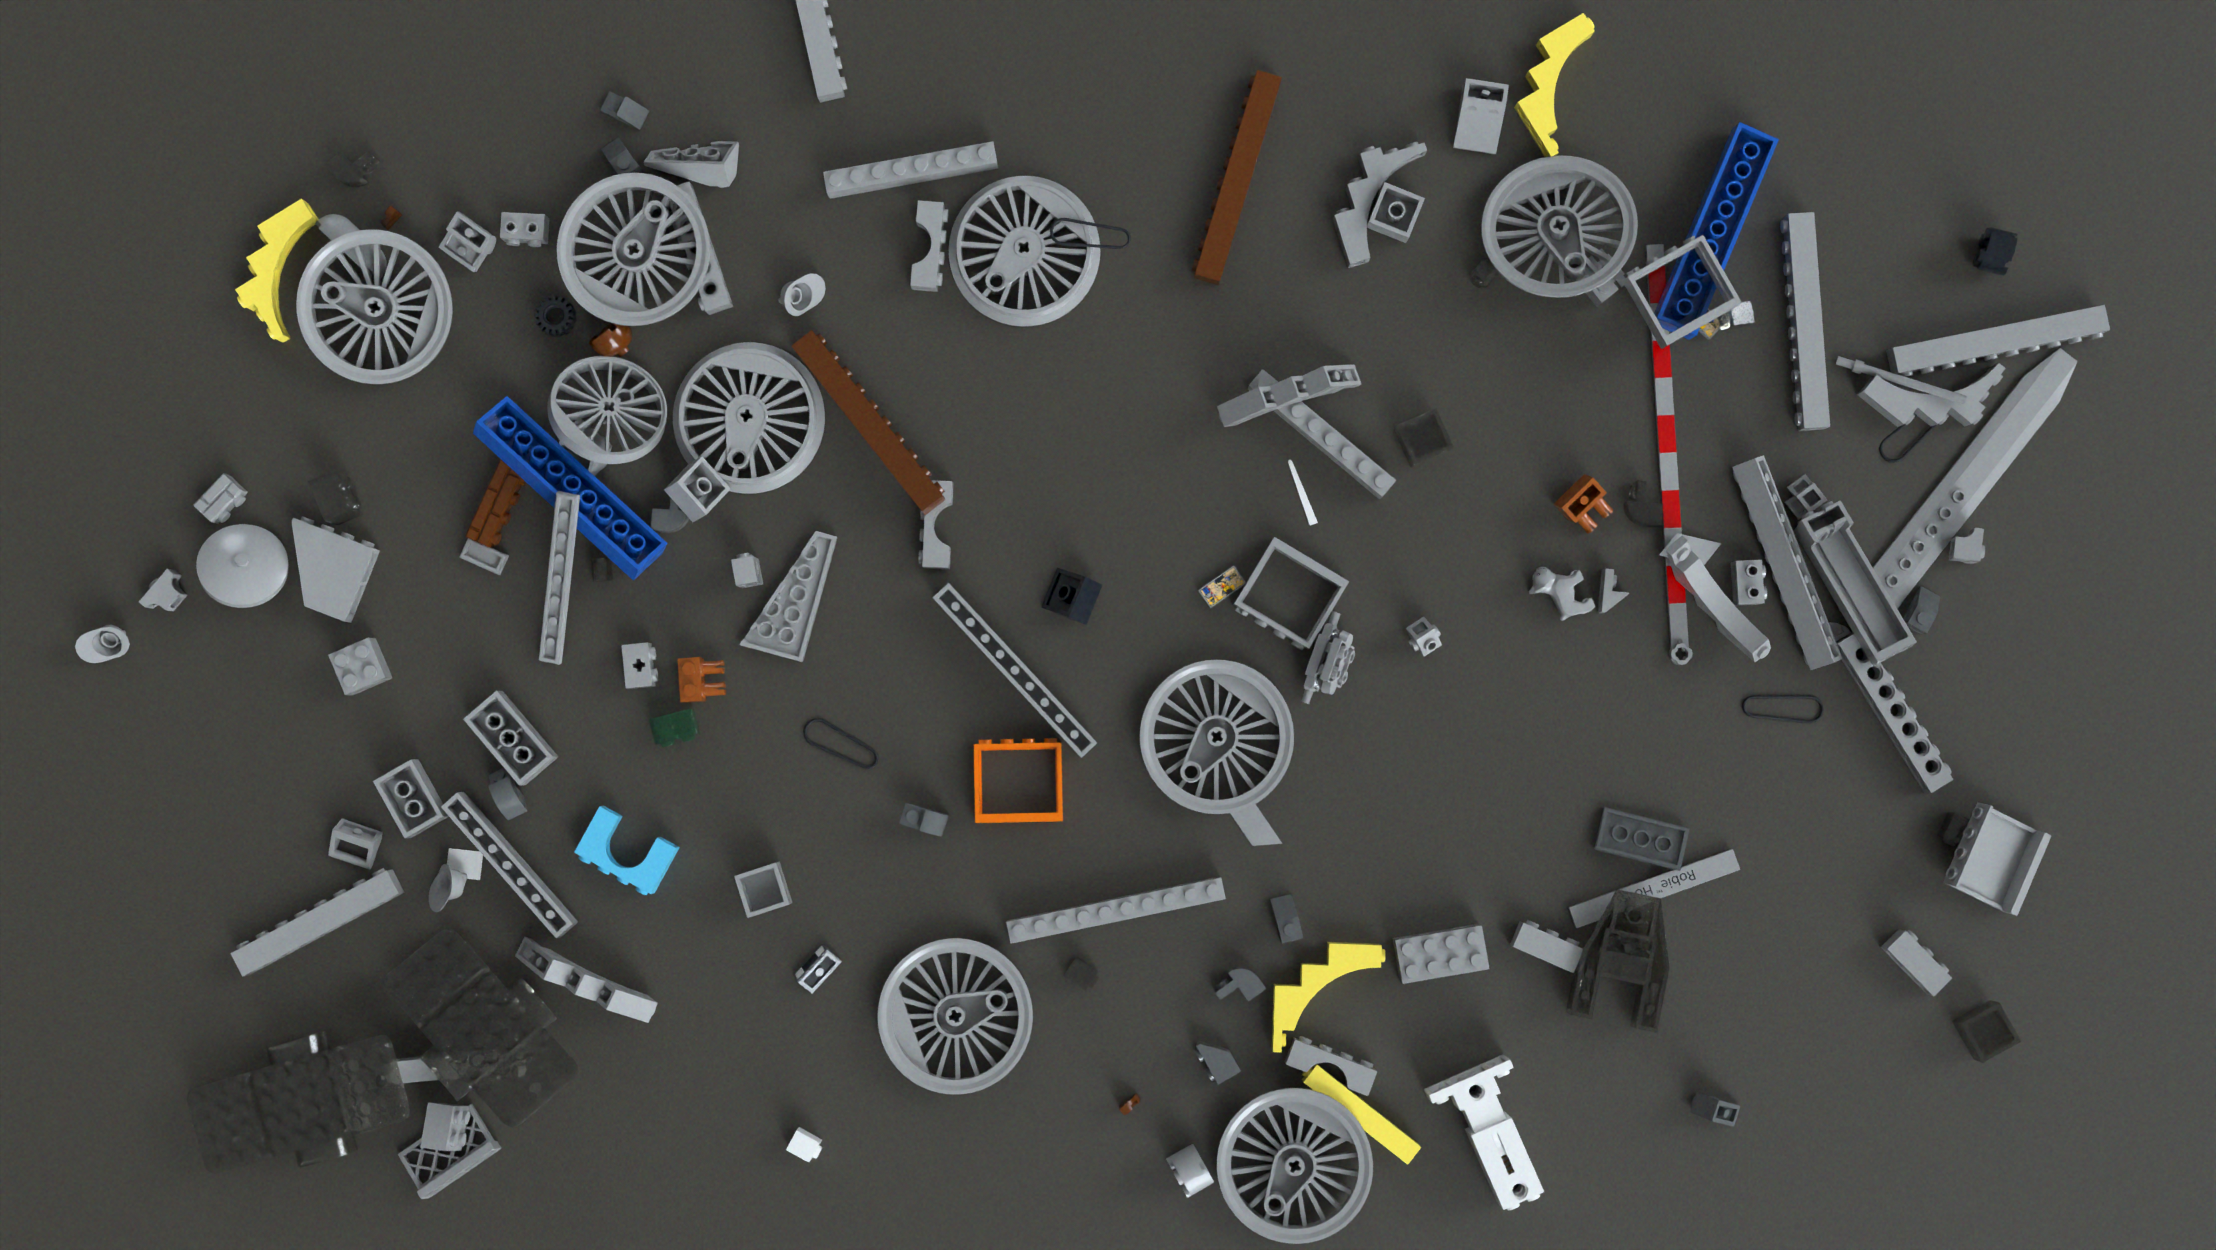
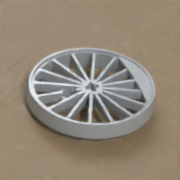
[547,356,667,464]

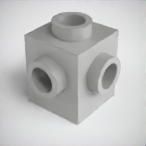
[1406,616,1442,656]

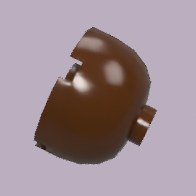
[588,323,633,357]

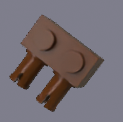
[1553,474,1613,533]
[678,657,726,703]

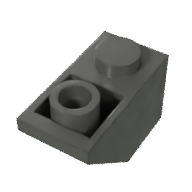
[1194,1042,1241,1085]

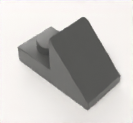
[600,91,650,130]

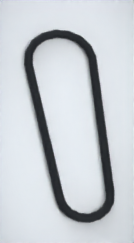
[1050,218,1131,249]
[1879,414,1938,463]
[1742,695,1824,723]
[804,718,879,769]

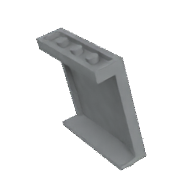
[1943,802,2051,916]

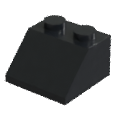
[1041,567,1102,625]

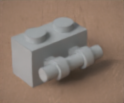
[1575,248,1625,307]

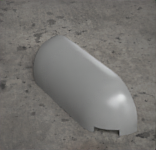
[315,214,387,279]

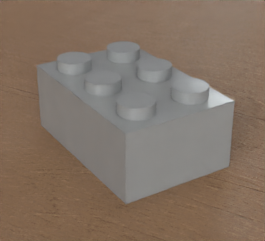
[373,759,449,838]

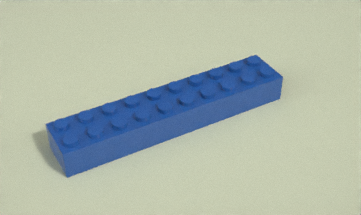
[1654,122,1779,340]
[473,396,668,580]

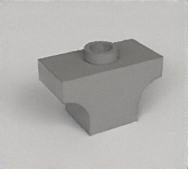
[139,569,187,612]

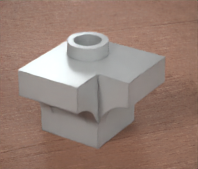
[1784,474,1827,520]
[1949,528,1985,564]

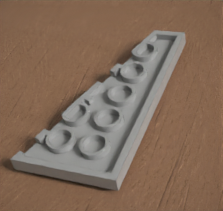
[739,531,838,662]

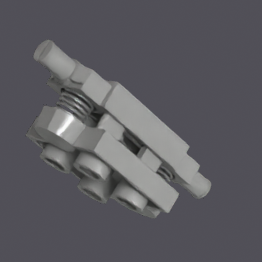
[1301,611,1355,704]

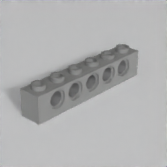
[667,182,733,315]

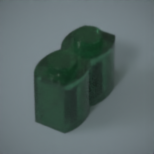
[649,708,700,748]

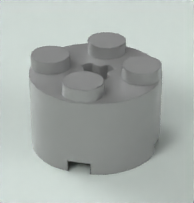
[1166,1144,1214,1198]

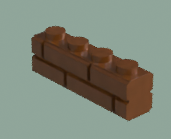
[465,459,526,548]

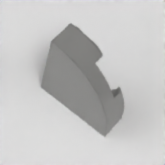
[1828,622,1851,641]

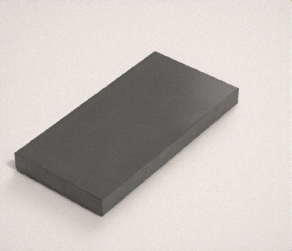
[1593,807,1690,871]

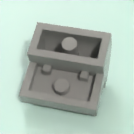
[438,211,496,272]

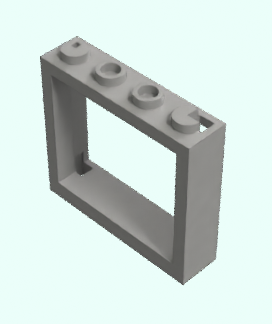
[1623,235,1742,349]
[1234,537,1349,650]

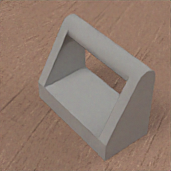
[328,819,383,870]

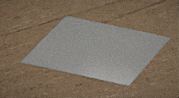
[1659,533,1721,565]
[1230,804,1282,846]

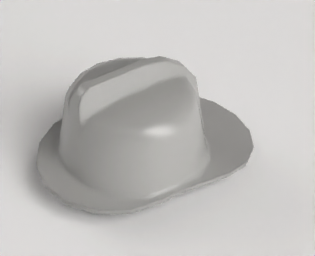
[778,273,826,316]
[75,625,130,663]
[429,864,467,912]

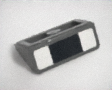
[794,944,842,993]

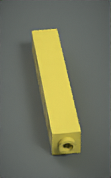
[1302,1064,1421,1165]

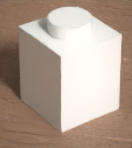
[786,1127,823,1162]

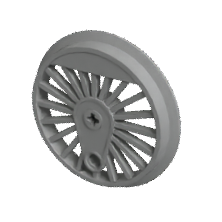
[1482,156,1638,297]
[557,173,711,326]
[949,176,1100,327]
[296,230,453,384]
[673,342,825,494]
[1140,660,1294,814]
[878,938,1033,1094]
[1217,1088,1373,1244]

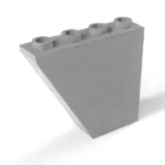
[292,516,380,623]

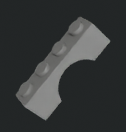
[910,200,948,292]
[919,480,953,569]
[1284,1036,1377,1096]

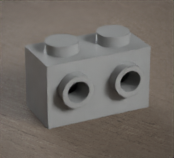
[500,212,549,247]
[1731,560,1767,606]

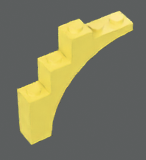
[235,198,319,343]

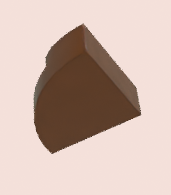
[381,206,402,230]
[1119,1093,1141,1116]

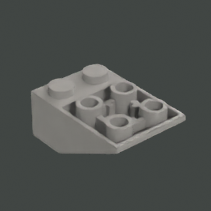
[1453,78,1509,154]

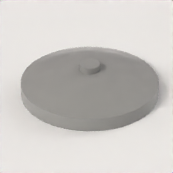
[196,524,289,608]

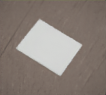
[447,848,483,880]

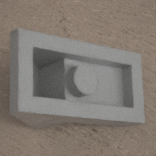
[1597,569,1629,613]

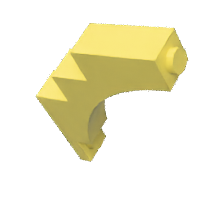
[1514,13,1594,157]
[1271,942,1385,1052]

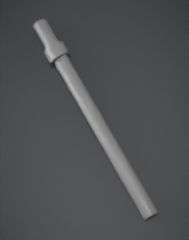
[1836,356,1967,404]

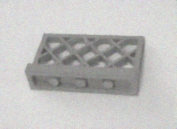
[398,1104,501,1199]

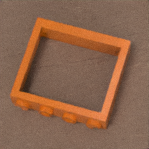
[974,738,1063,823]

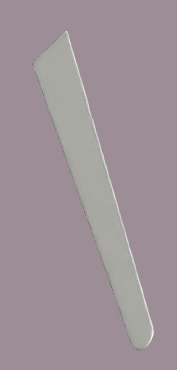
[1288,460,1318,526]

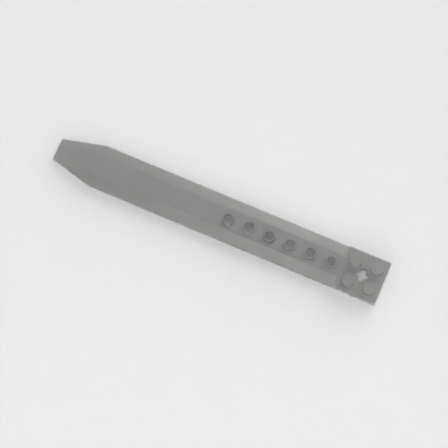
[1839,348,2078,611]

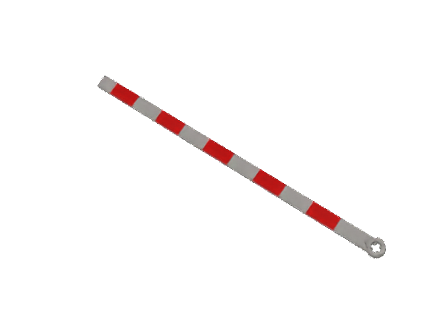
[1645,244,1693,665]

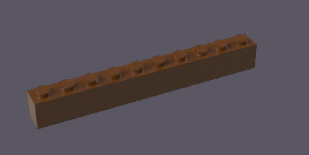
[1192,70,1282,285]
[792,330,946,515]

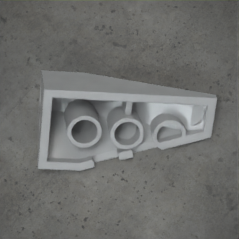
[644,141,739,188]

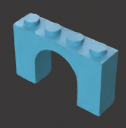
[574,806,680,896]

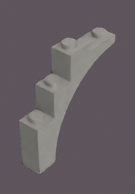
[1333,142,1427,268]
[1857,363,2006,427]

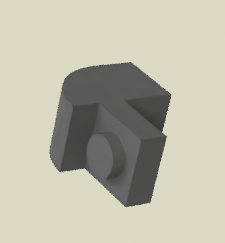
[651,498,689,533]
[488,768,528,820]
[899,802,949,836]
[1215,967,1266,1002]

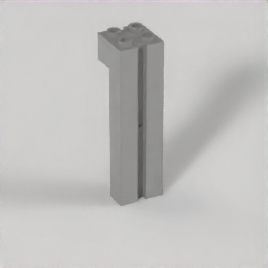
[1794,500,1917,666]

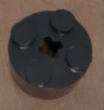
[1972,227,2018,276]

